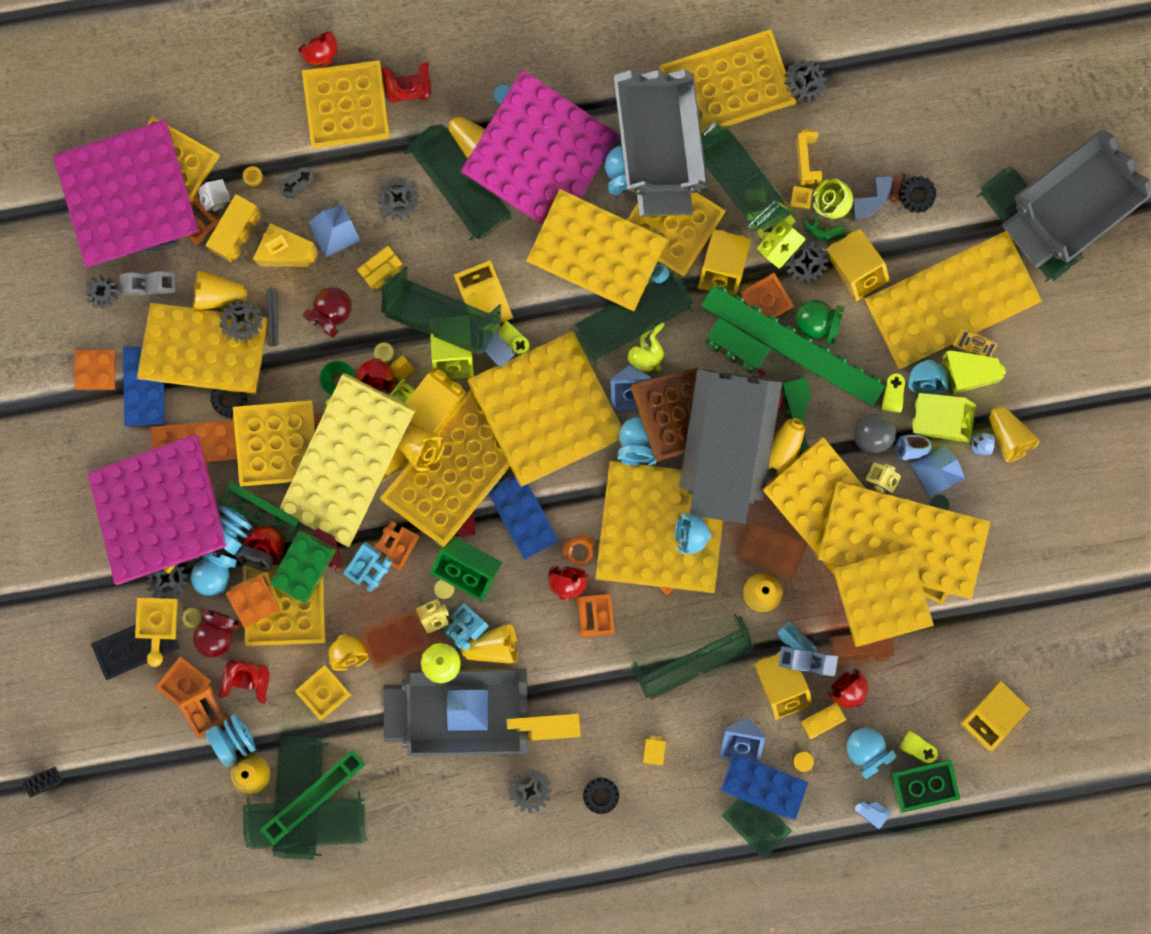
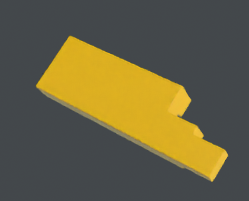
[506,714,581,741]

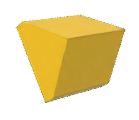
[390,355,415,382]

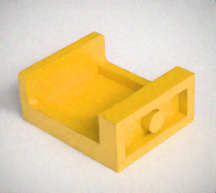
[796,129,822,187]

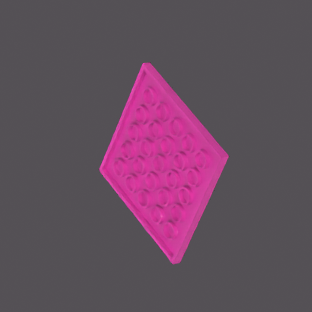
[460,70,619,226]
[53,120,200,267]
[87,434,227,585]

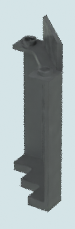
[614,69,708,216]
[1002,129,1151,269]
[679,369,782,524]
[383,668,528,756]

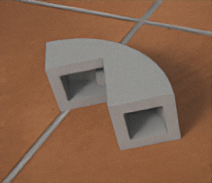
[120,271,175,295]

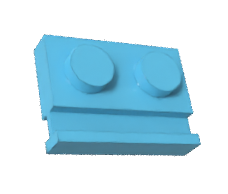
[778,620,818,651]

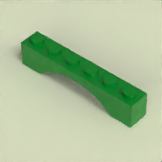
[781,377,811,456]
[260,749,366,846]

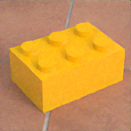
[206,194,261,263]

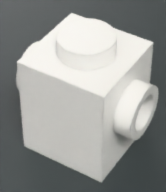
[198,179,231,212]

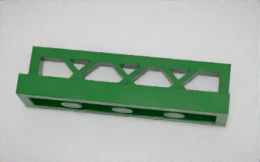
[220,481,300,542]

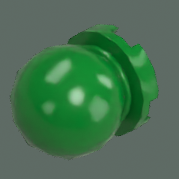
[796,300,845,345]

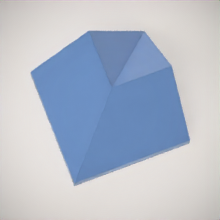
[308,205,361,258]
[610,365,651,411]
[911,444,965,498]
[447,690,488,731]
[719,717,766,762]

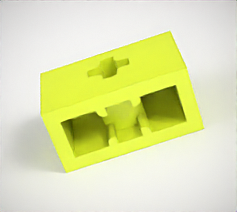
[756,219,806,269]

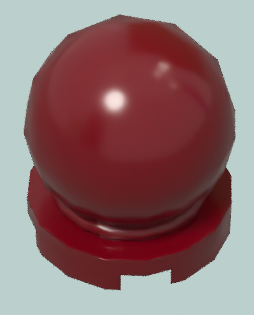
[303,287,352,338]
[193,608,241,658]

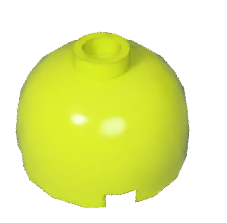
[813,178,853,219]
[421,643,461,684]

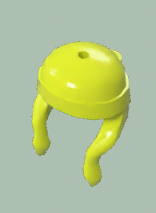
[628,323,665,373]

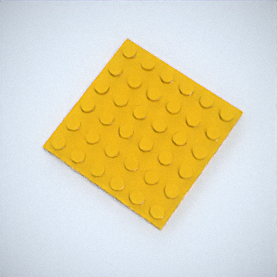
[467,331,622,487]
[595,461,723,594]

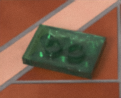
[721,799,792,859]

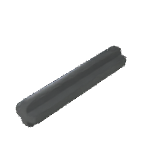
[266,288,278,347]

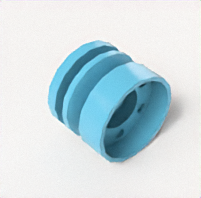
[217,504,254,555]
[205,714,256,767]

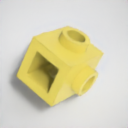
[865,462,901,494]
[416,599,449,634]

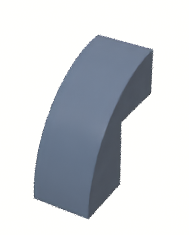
[852,176,892,221]
[471,315,515,368]
[778,646,838,676]

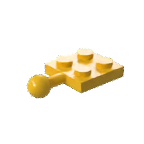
[135,598,178,667]

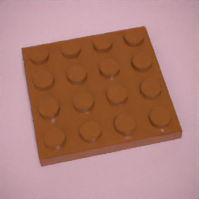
[630,367,698,462]

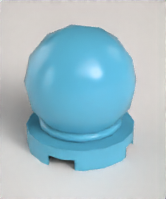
[605,146,634,195]
[617,417,656,466]
[190,551,237,596]
[847,727,897,779]

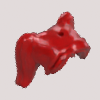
[381,61,431,104]
[218,660,270,704]

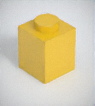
[643,735,666,765]

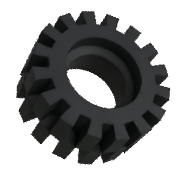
[900,176,937,214]
[210,389,247,417]
[23,767,62,798]
[583,778,619,814]

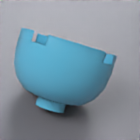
[908,360,949,395]
[675,514,711,554]

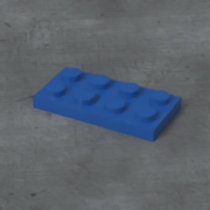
[123,346,165,426]
[488,475,559,560]
[720,753,808,821]

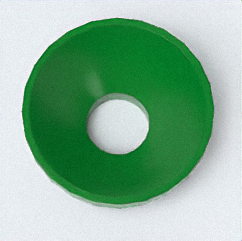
[319,360,355,396]

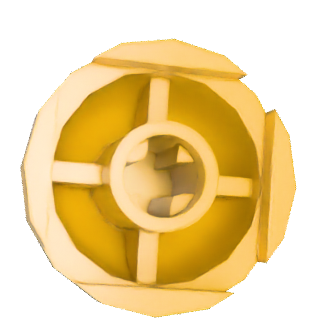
[328,634,369,671]

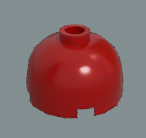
[297,30,338,67]
[355,358,395,393]
[244,526,285,565]
[548,566,588,601]
[828,669,869,708]

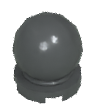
[854,414,896,455]

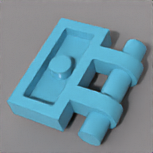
[343,541,392,592]
[442,603,489,650]

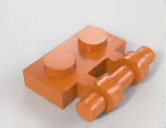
[374,520,420,571]

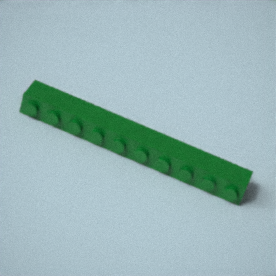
[700,284,885,407]

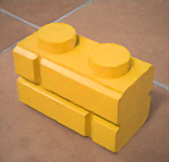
[357,245,403,290]
[800,703,846,739]

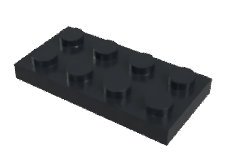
[91,624,181,681]

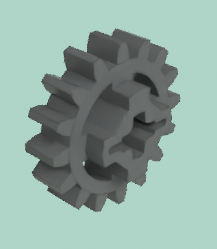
[784,59,827,103]
[377,177,420,221]
[785,241,828,285]
[219,300,263,343]
[144,563,189,599]
[508,769,552,813]

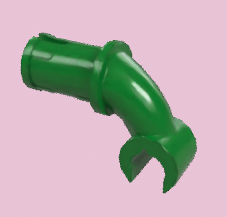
[804,216,846,243]

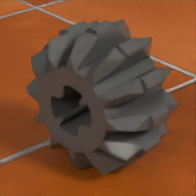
[85,275,119,309]

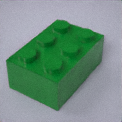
[706,317,771,374]
[270,530,337,604]
[430,536,502,602]
[890,760,961,813]

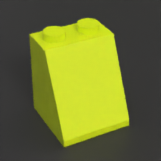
[430,316,474,379]
[942,351,1006,394]
[912,393,976,443]

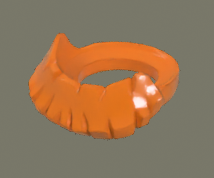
[562,535,595,565]

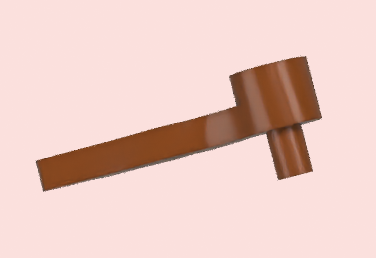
[890,172,906,205]

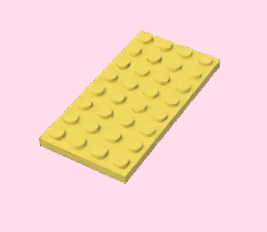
[279,373,416,547]

